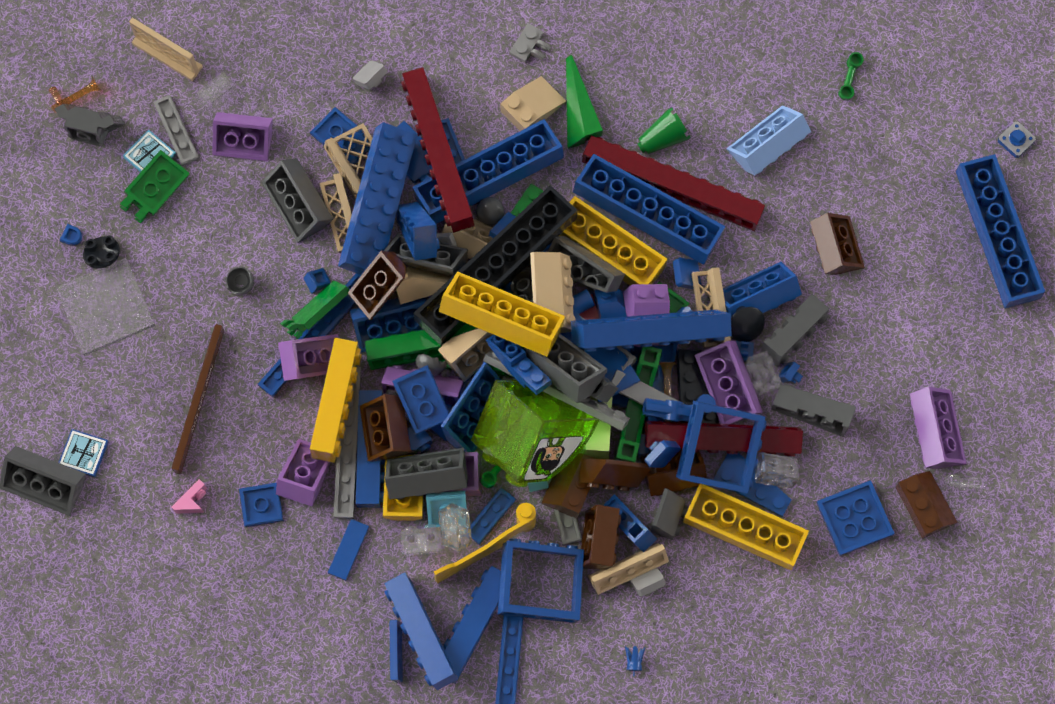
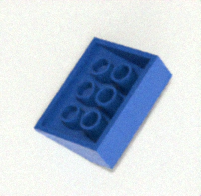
[441,362,513,453]

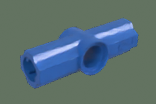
[642,398,692,422]

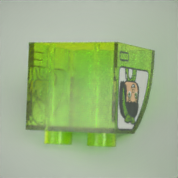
[471,380,599,487]

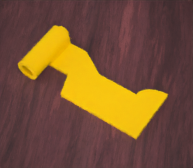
[434,503,536,584]

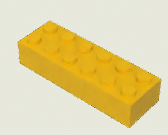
[559,196,667,286]
[439,271,565,357]
[310,338,362,463]
[683,484,809,570]

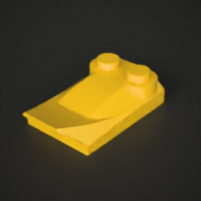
[383,455,423,521]

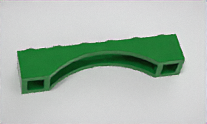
[614,346,662,462]

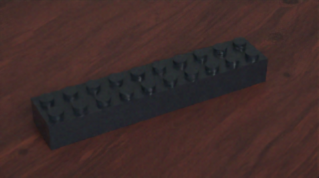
[414,185,578,346]

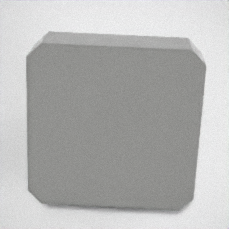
[353,60,388,90]
[630,568,666,596]

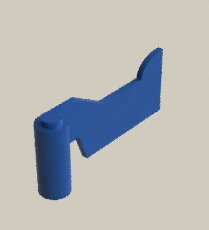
[560,289,640,402]

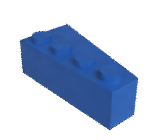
[396,202,440,260]

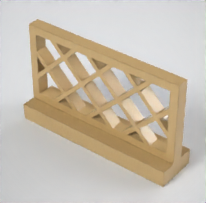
[129,17,203,81]
[324,123,372,199]

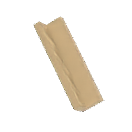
[320,173,352,253]
[691,267,731,348]
[588,543,669,595]

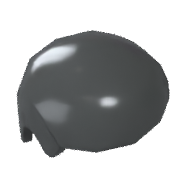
[476,197,504,226]
[225,266,254,295]
[416,354,447,377]

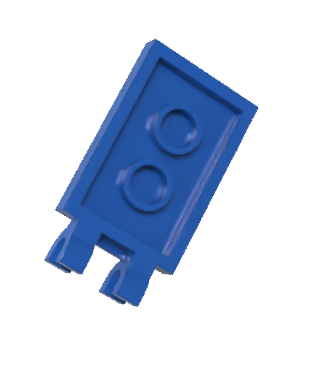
[397,121,432,184]

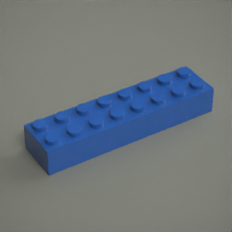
[412,119,564,224]
[338,122,417,275]
[573,154,725,265]
[956,154,1045,309]
[571,309,732,351]

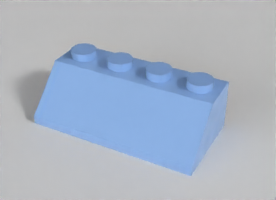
[727,105,811,176]

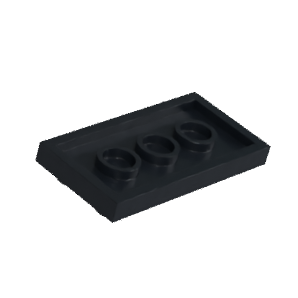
[676,349,719,424]

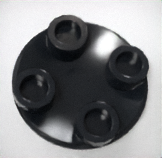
[83,235,120,269]
[731,306,765,342]

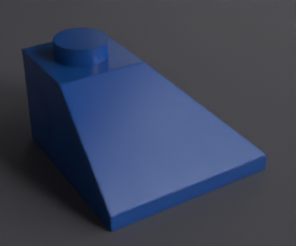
[594,289,627,319]

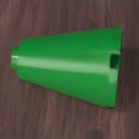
[637,107,691,154]

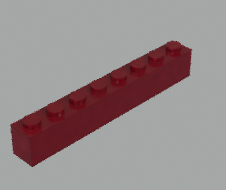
[644,421,803,456]

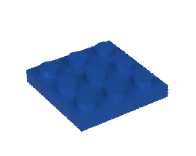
[816,480,895,556]

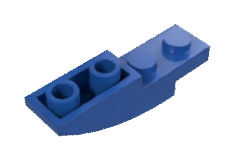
[486,334,552,395]

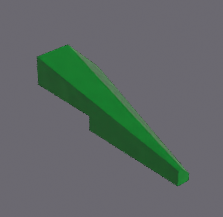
[566,55,603,149]

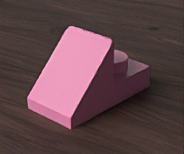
[171,479,207,514]

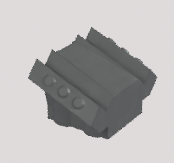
[55,104,125,147]

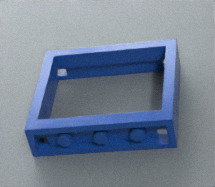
[676,400,766,493]
[498,538,584,623]

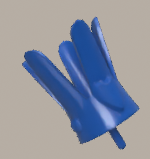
[625,646,646,677]

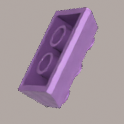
[212,112,273,161]

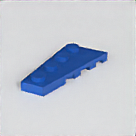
[713,453,792,517]

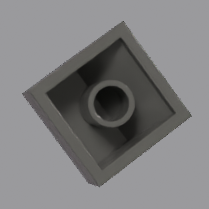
[651,488,688,540]

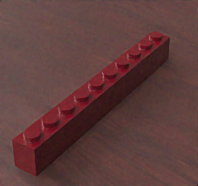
[401,67,475,233]
[582,135,765,232]

